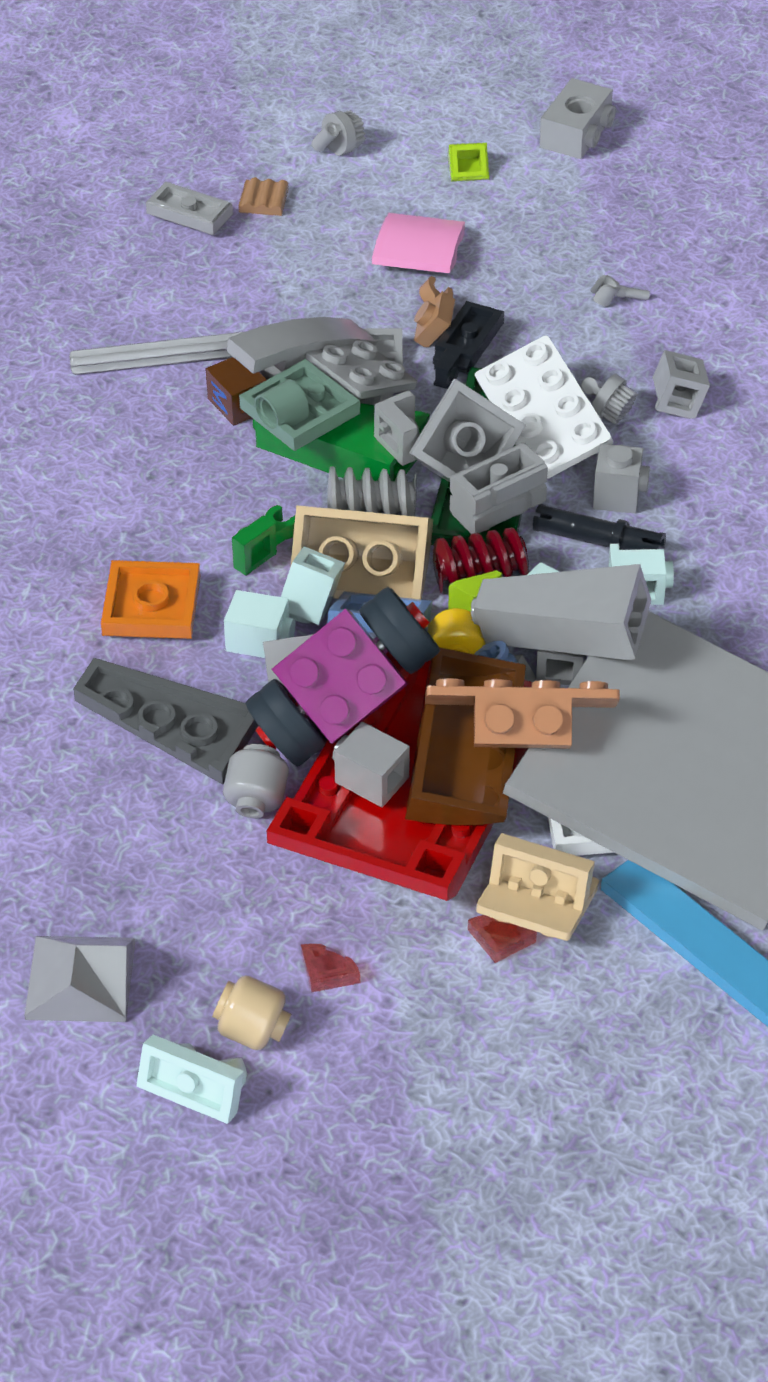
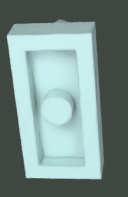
[136,1034,247,1124]

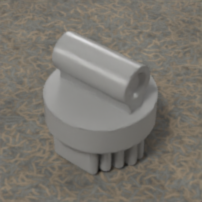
[311,110,366,156]
[581,373,638,424]

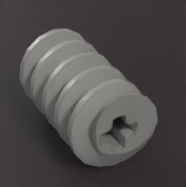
[327,467,417,516]

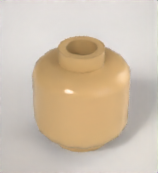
[212,975,292,1050]

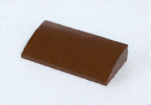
[405,647,526,825]

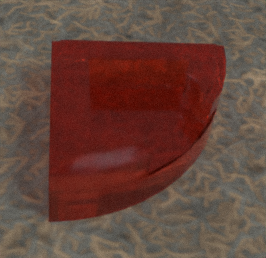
[468,915,537,963]
[301,944,361,992]

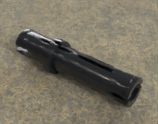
[533,504,666,550]

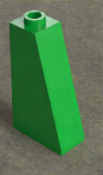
[252,403,430,481]

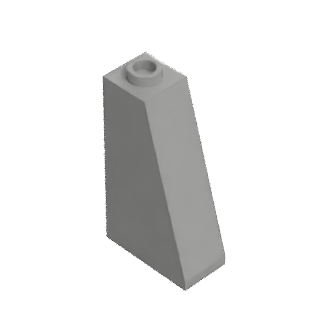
[471,564,651,660]

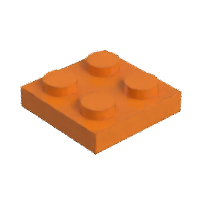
[101,560,201,639]

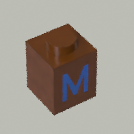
[205,357,267,426]

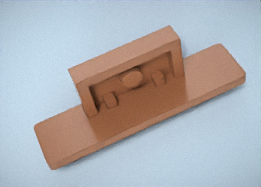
[425,678,620,749]

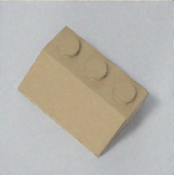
[290,505,433,600]

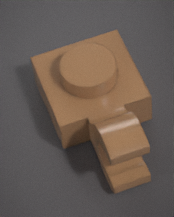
[414,276,455,347]

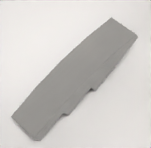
[227,317,377,374]

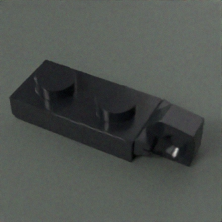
[432,301,505,389]

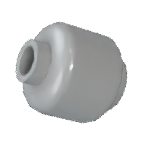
[223,744,289,818]

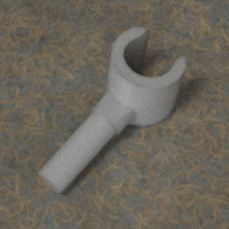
[591,275,650,306]

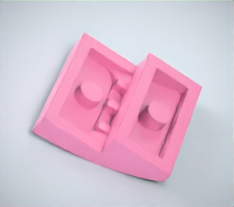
[372,213,465,273]

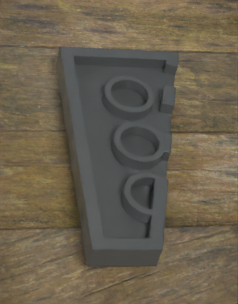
[73,658,259,785]

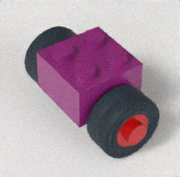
[245,587,440,766]

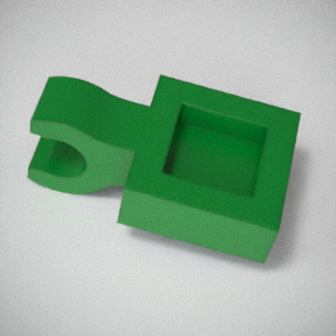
[232,505,295,576]

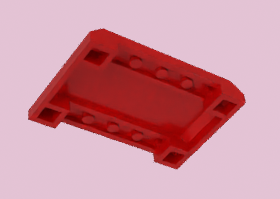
[266,652,532,901]

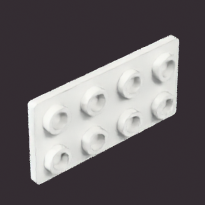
[475,335,613,479]

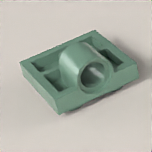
[239,359,360,451]

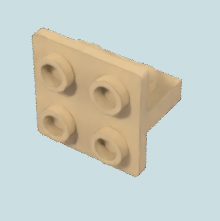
[476,833,599,941]

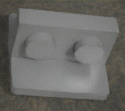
[305,340,418,405]

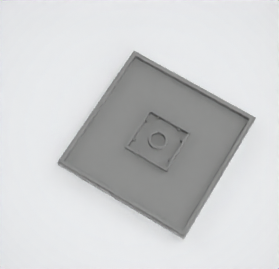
[503,611,768,931]

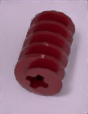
[433,528,530,594]

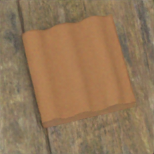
[239,178,289,216]

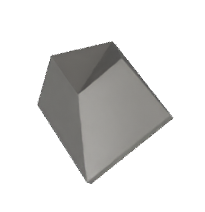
[409,379,526,482]
[24,936,135,1022]

